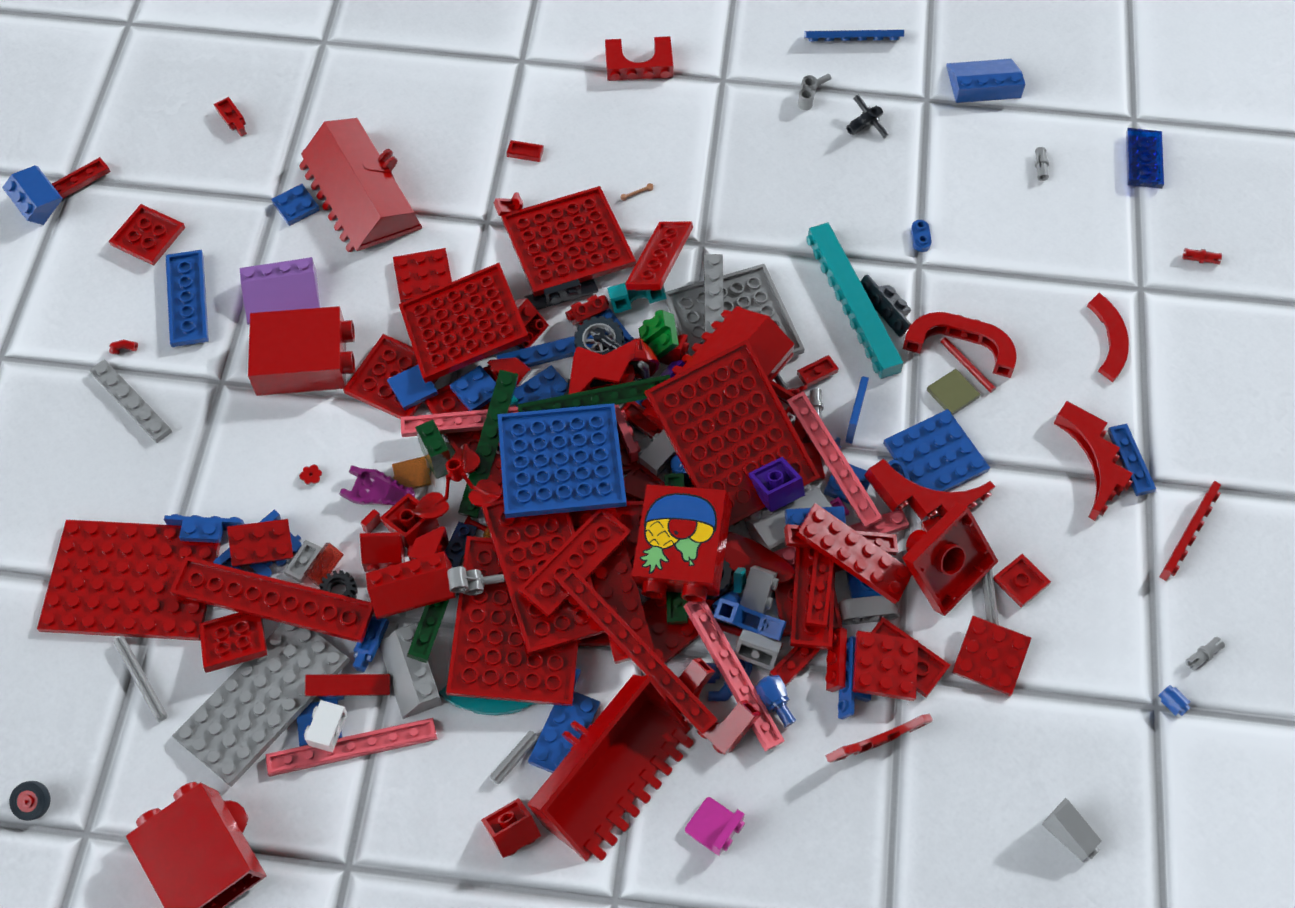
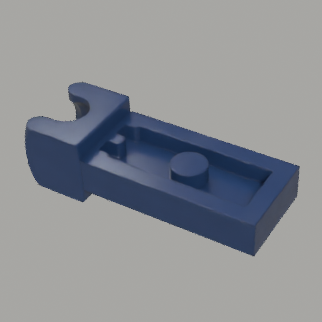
[445,521,477,568]

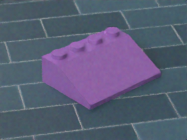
[240,257,320,325]

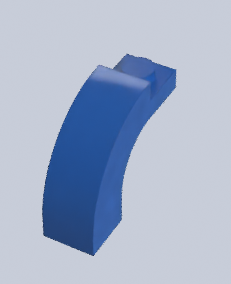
[714,598,787,641]

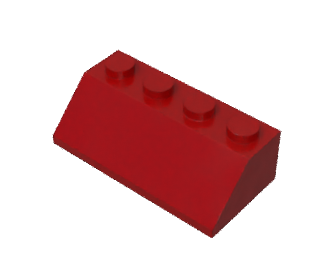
[366,551,456,619]

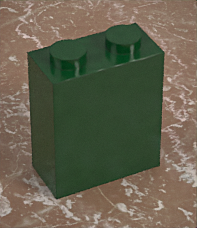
[415,419,451,479]

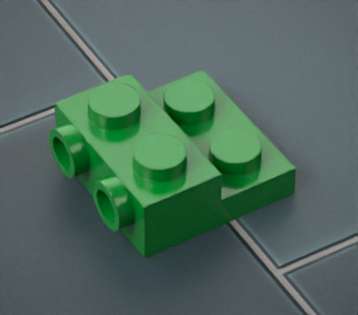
[638,310,679,360]

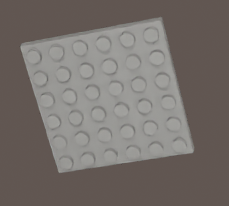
[665,264,805,356]

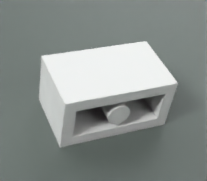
[304,700,348,753]

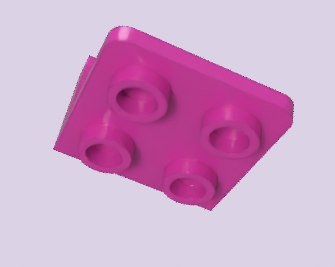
[685,797,745,856]

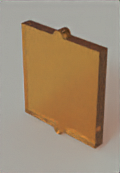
[392,456,432,489]

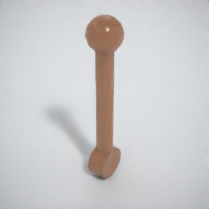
[620,183,653,201]

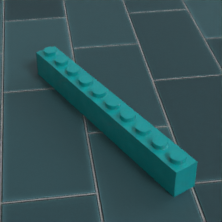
[806,222,904,379]

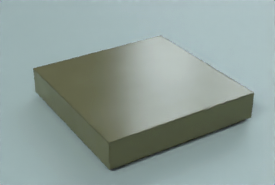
[927,369,980,415]

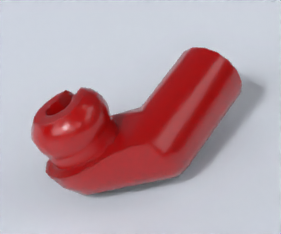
[109,339,138,355]

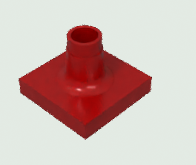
[902,502,998,616]

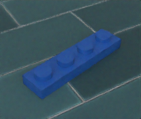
[1107,424,1156,496]

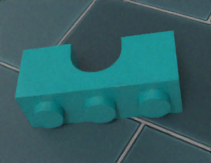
[607,282,667,314]

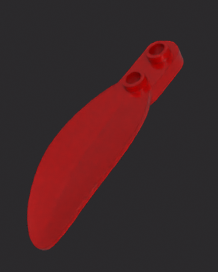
[724,532,795,584]

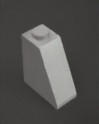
[1042,798,1101,862]

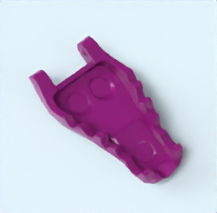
[339,465,415,505]

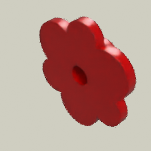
[299,464,322,485]

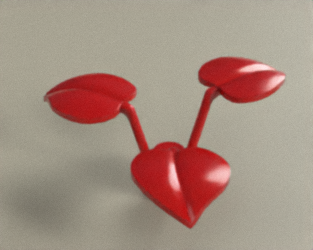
[413,443,503,519]

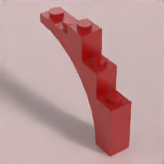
[1054,401,1133,521]
[864,459,995,521]

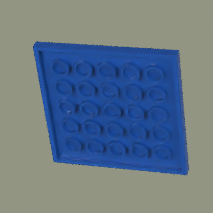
[498,403,627,518]

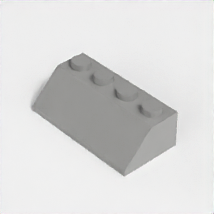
[744,483,832,550]
[379,623,443,719]

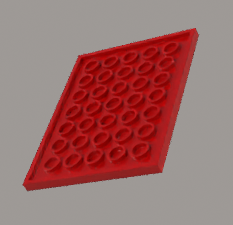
[644,340,820,526]
[37,520,223,641]
[446,536,579,706]

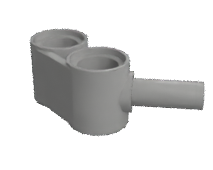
[798,74,831,110]
[447,567,505,596]

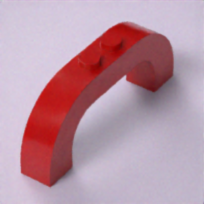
[902,312,1017,378]

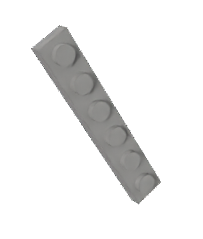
[89,359,172,443]

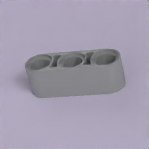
[838,595,900,625]

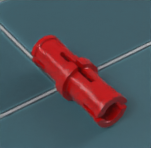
[1182,248,1222,265]

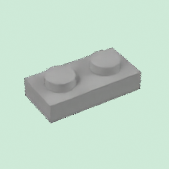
[284,540,324,583]

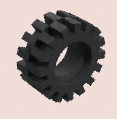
[319,570,358,598]

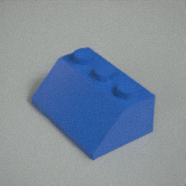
[2,165,63,225]

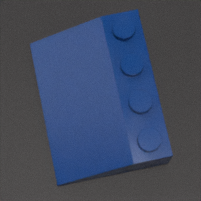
[946,59,1026,103]

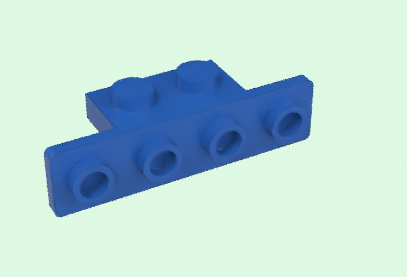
[164,514,245,543]
[838,636,871,719]

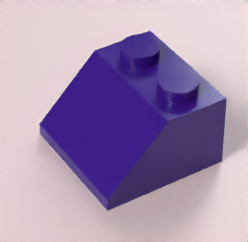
[748,457,805,512]

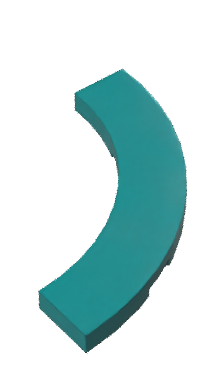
[439,685,538,715]

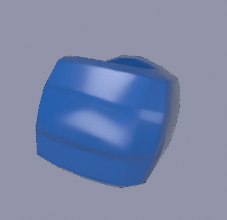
[755,675,796,728]

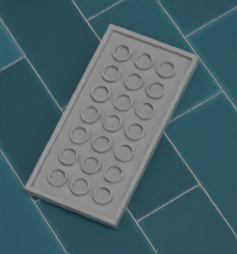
[172,623,350,787]

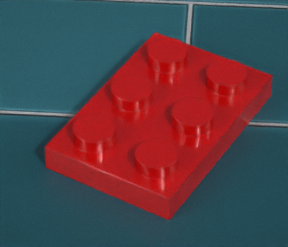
[227,519,293,567]

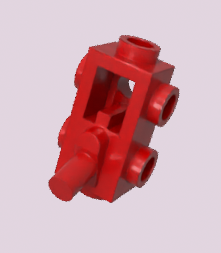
[565,294,609,325]

